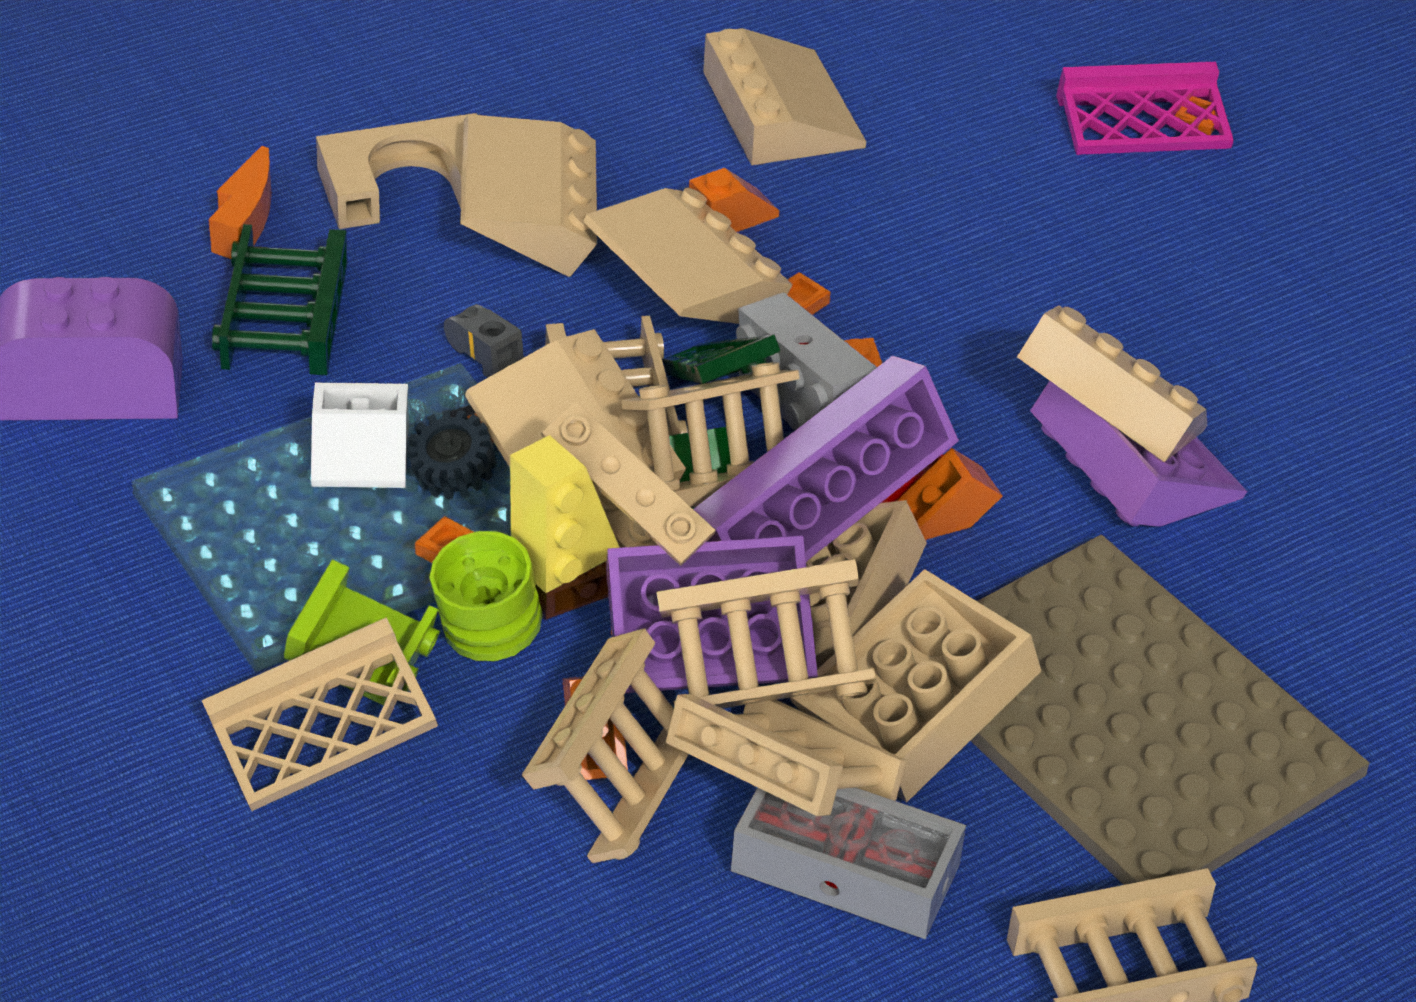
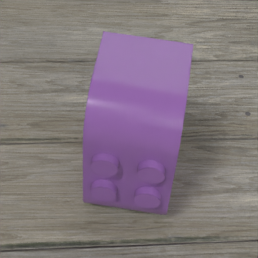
[0,277,183,420]

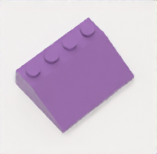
[1030,381,1248,527]
[606,536,818,693]

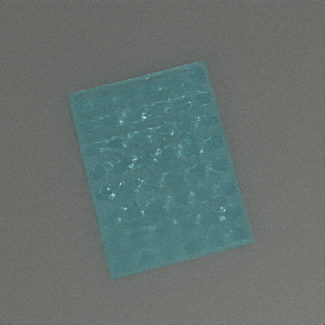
[132,363,511,672]

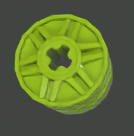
[429,531,543,661]

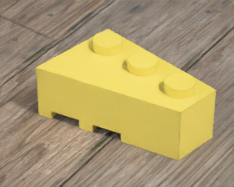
[510,435,620,593]

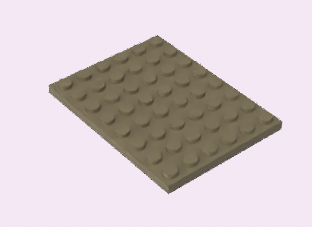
[970,535,1369,885]

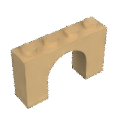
[316,113,477,229]

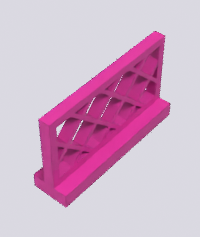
[1056,62,1234,155]

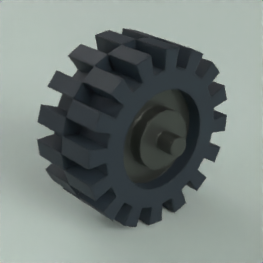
[407,410,496,499]

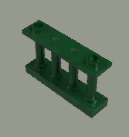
[212,224,348,375]

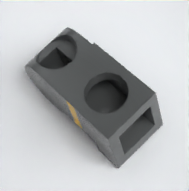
[444,304,524,378]

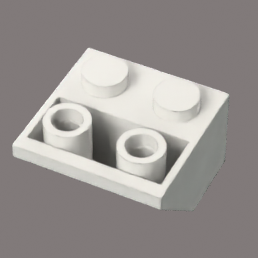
[311,383,409,488]

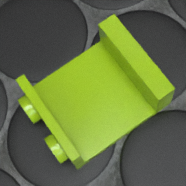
[284,559,440,706]

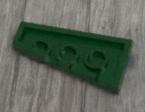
[662,334,780,384]

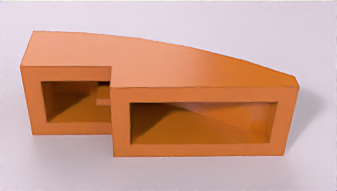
[209,146,272,259]

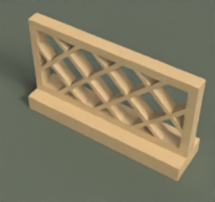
[202,617,438,811]

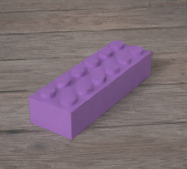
[693,356,959,562]

